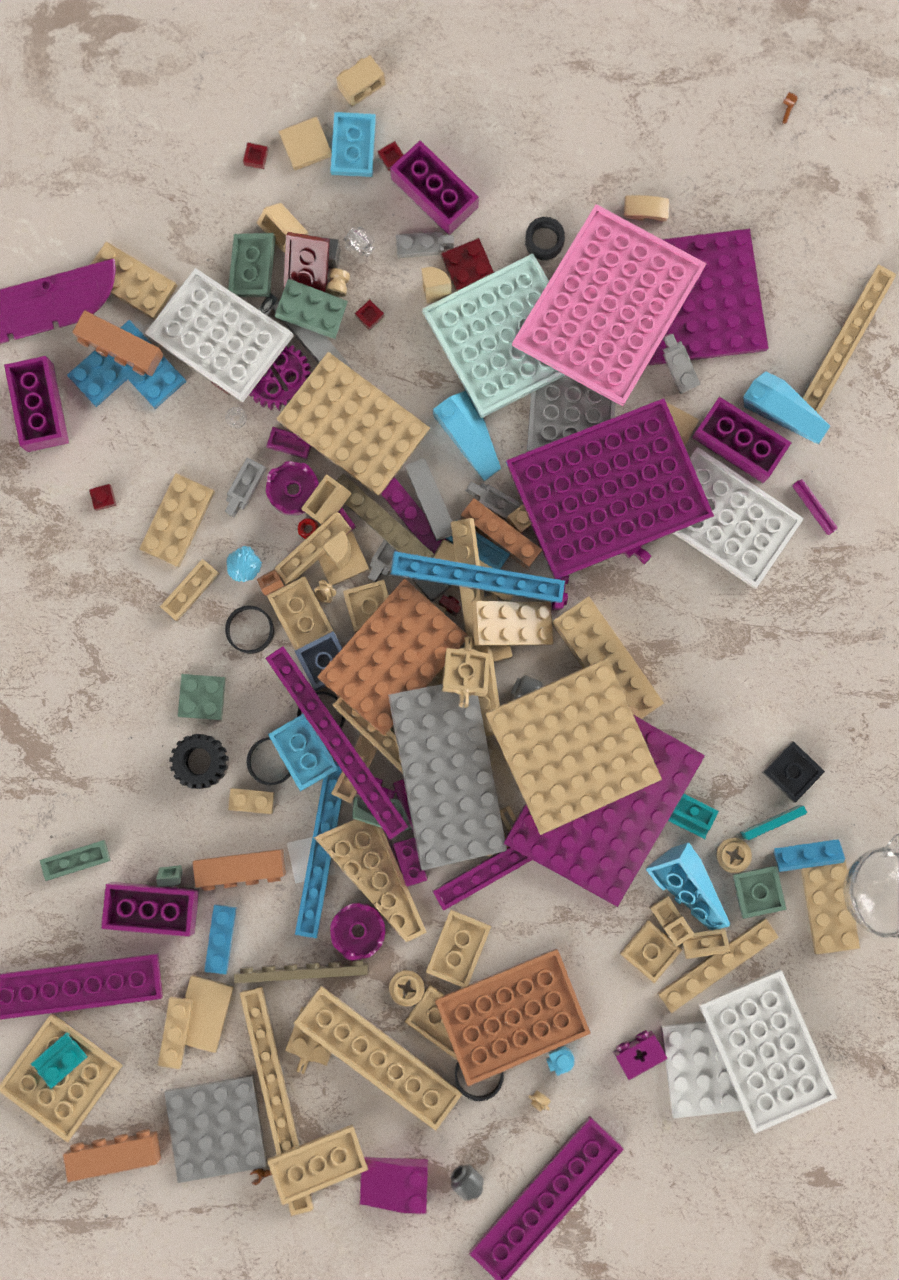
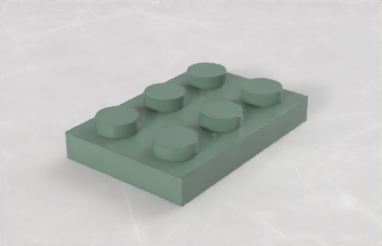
[228,233,276,297]
[275,279,348,339]

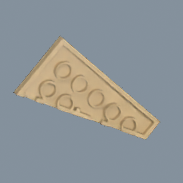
[314,819,427,942]

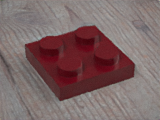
[441,238,494,292]

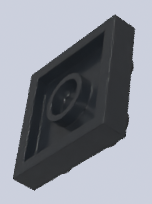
[762,741,825,803]

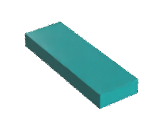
[740,805,807,840]

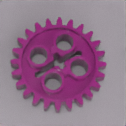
[249,345,311,411]

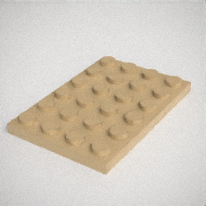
[276,352,430,496]

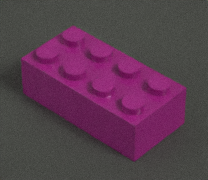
[390,140,479,235]
[4,356,69,452]
[692,396,792,483]
[101,882,199,937]

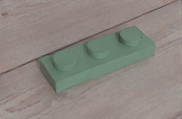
[40,840,111,881]

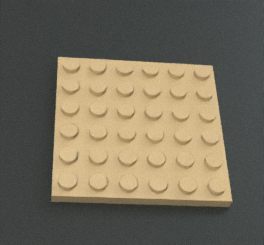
[485,658,662,835]

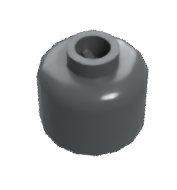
[511,675,542,700]
[451,1165,484,1201]

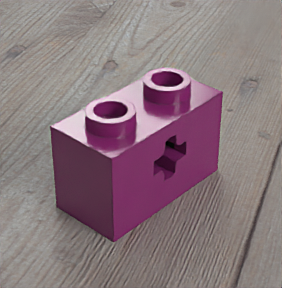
[394,837,428,887]
[613,1030,668,1080]

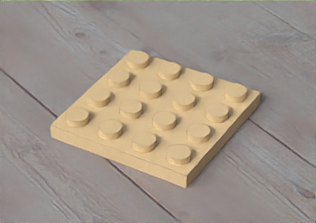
[0,1013,123,1143]

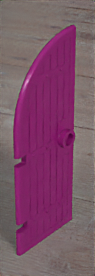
[0,259,116,344]

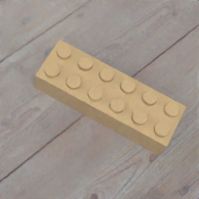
[552,596,664,719]

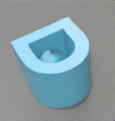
[546,1046,575,1076]

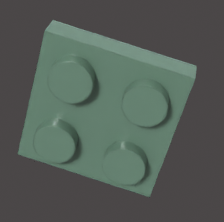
[178,674,226,720]
[732,865,787,919]

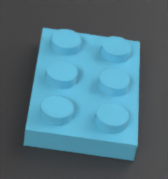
[331,112,376,177]
[268,714,339,791]

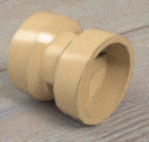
[326,268,350,297]

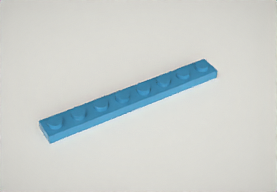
[390,552,565,603]
[295,762,342,939]

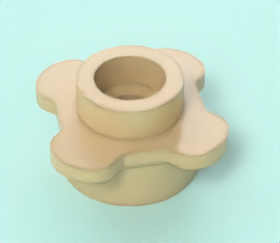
[314,580,337,603]
[528,1090,551,1112]

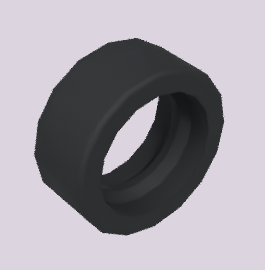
[525,217,565,260]

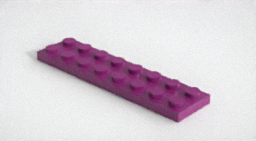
[0,953,163,1020]
[469,1116,624,1280]

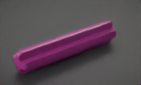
[792,479,838,535]

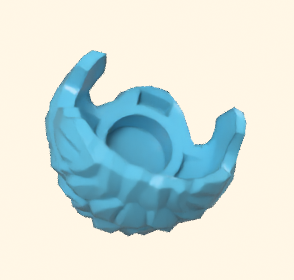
[226,546,262,582]

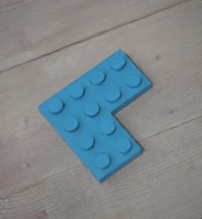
[67,320,187,409]

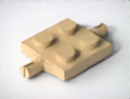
[442,637,490,708]
[285,1007,331,1074]

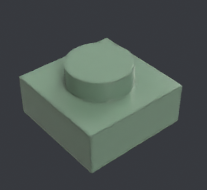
[156,865,183,887]

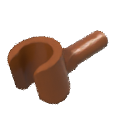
[782,92,798,124]
[250,1168,272,1185]

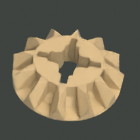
[716,838,752,873]
[389,970,424,1007]

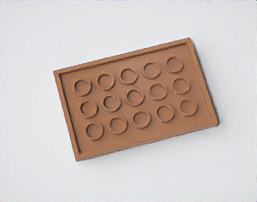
[317,578,469,736]
[435,949,591,1086]

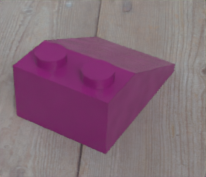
[360,1157,428,1214]

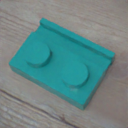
[668,794,719,839]
[31,1032,88,1089]

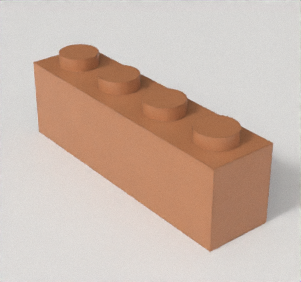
[72,310,164,377]
[461,498,542,570]
[193,849,286,891]
[63,1129,161,1182]

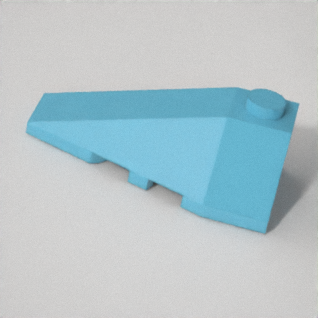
[743,371,830,445]
[433,391,501,481]
[646,842,730,931]

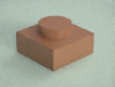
[257,569,284,596]

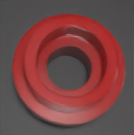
[298,518,319,539]

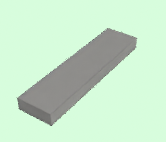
[405,458,452,541]

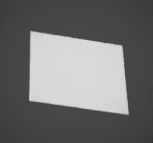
[287,837,336,884]

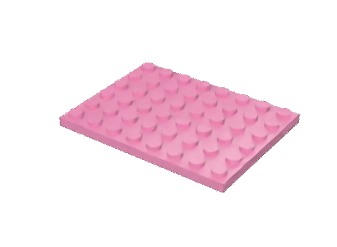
[512,204,707,406]

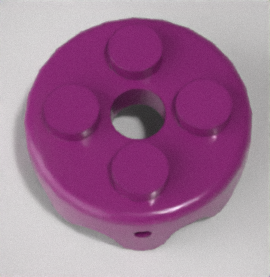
[265,461,319,516]
[330,903,386,960]

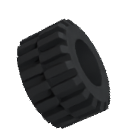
[169,734,229,789]

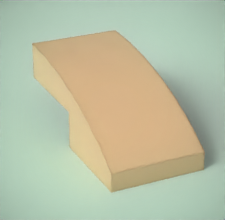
[624,195,669,222]
[649,896,695,947]

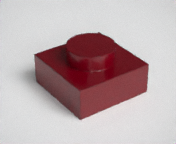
[377,141,404,172]
[243,142,269,169]
[355,299,385,331]
[89,484,117,511]
[438,595,462,617]

